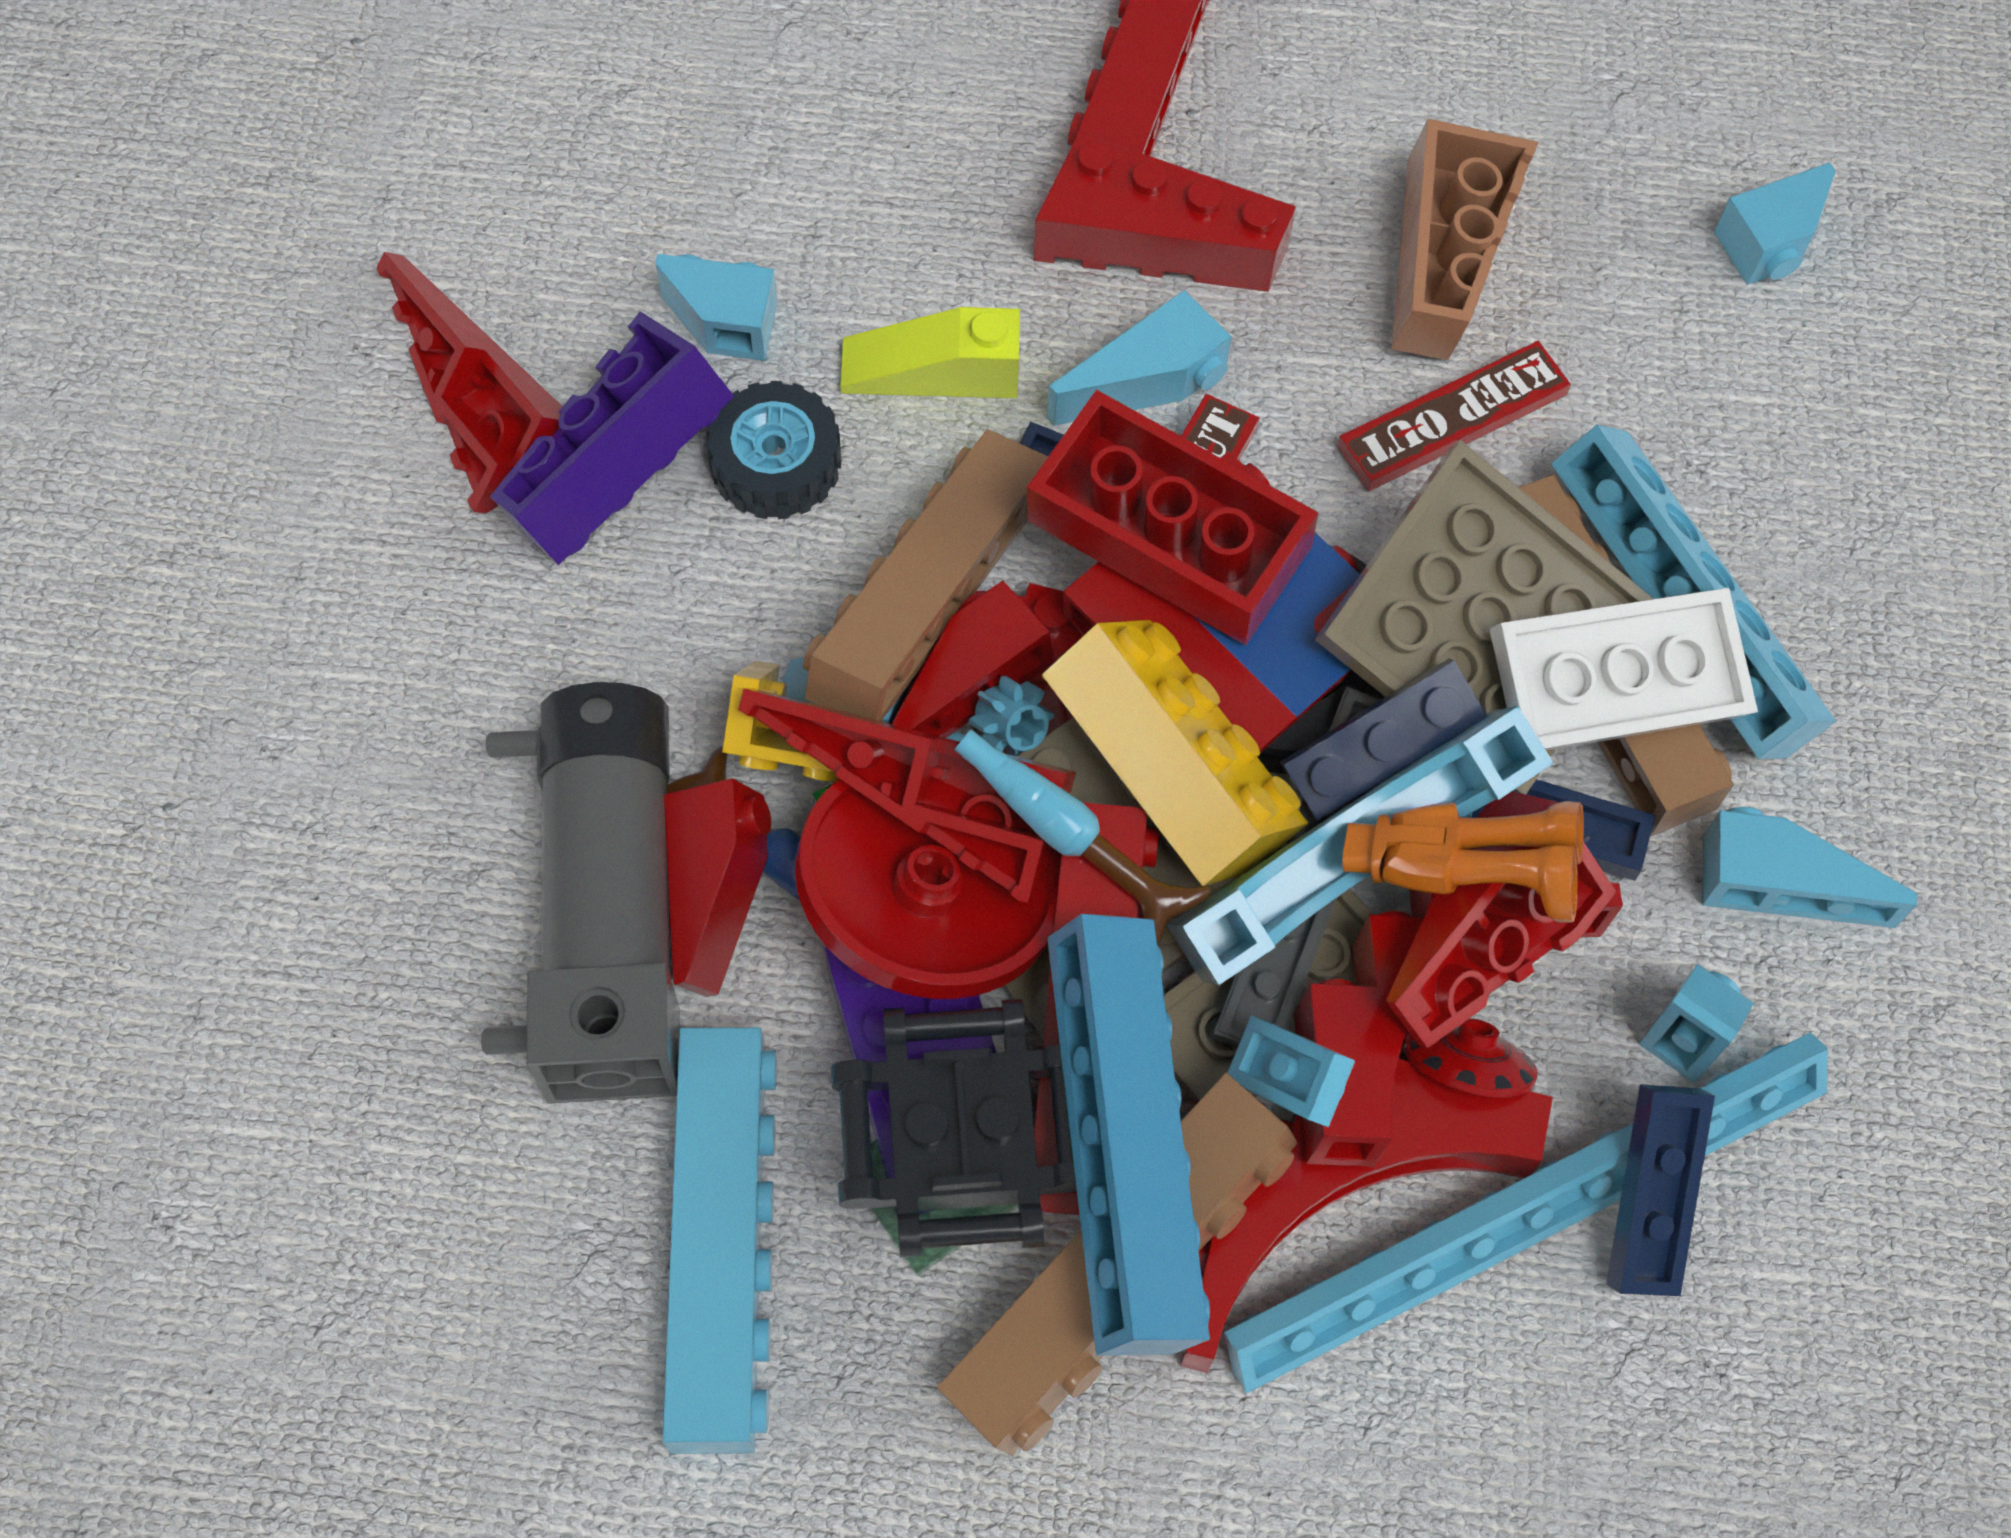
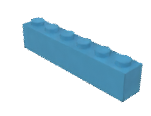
[1047,914,1210,1356]

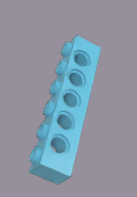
[1551,424,1837,759]

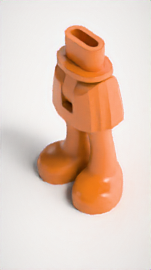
[1342,801,1584,923]

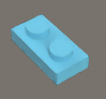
[1228,1015,1355,1127]

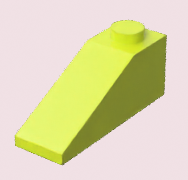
[840,307,1020,398]

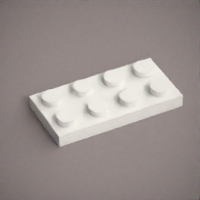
[1490,588,1758,751]

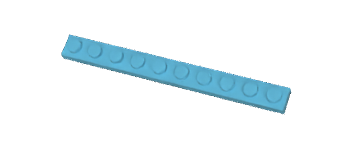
[1223,1032,1828,1394]

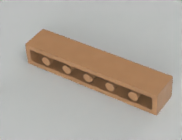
[803,429,1048,721]
[1518,474,1734,837]
[936,1072,1297,1456]

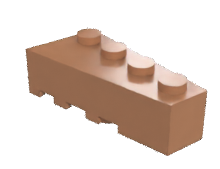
[1392,119,1539,360]

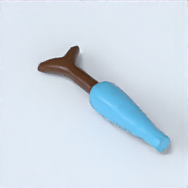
[954,729,1211,945]

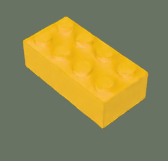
[1042,620,1308,886]

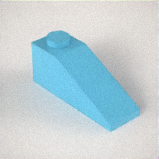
[1047,290,1232,426]
[1702,807,1917,928]

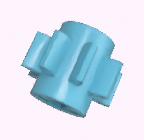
[969,676,1054,756]

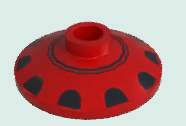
[1404,1018,1538,1098]

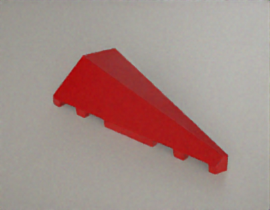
[376,252,563,514]
[738,688,1076,903]

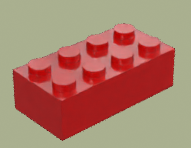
[1027,389,1319,645]

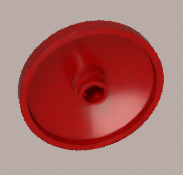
[795,779,1061,999]

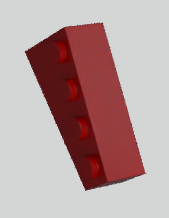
[1034,132,1296,292]

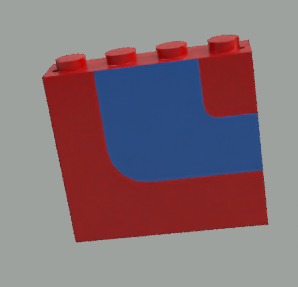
[1063,451,1360,757]

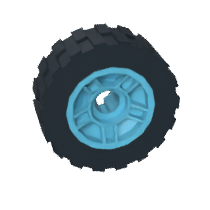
[706,380,842,520]

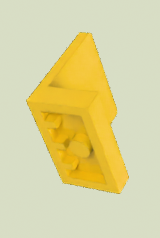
[722,661,839,782]

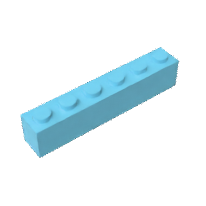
[663,1027,778,1454]

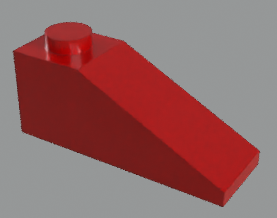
[892,580,1054,738]
[664,778,772,997]

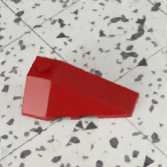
[1386,791,1616,1048]

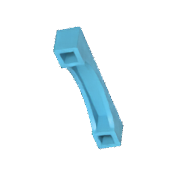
[1166,706,1554,985]

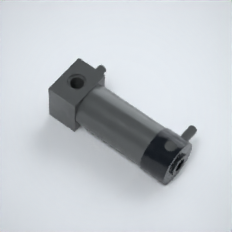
[481,682,680,1104]

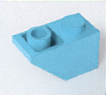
[655,254,778,361]

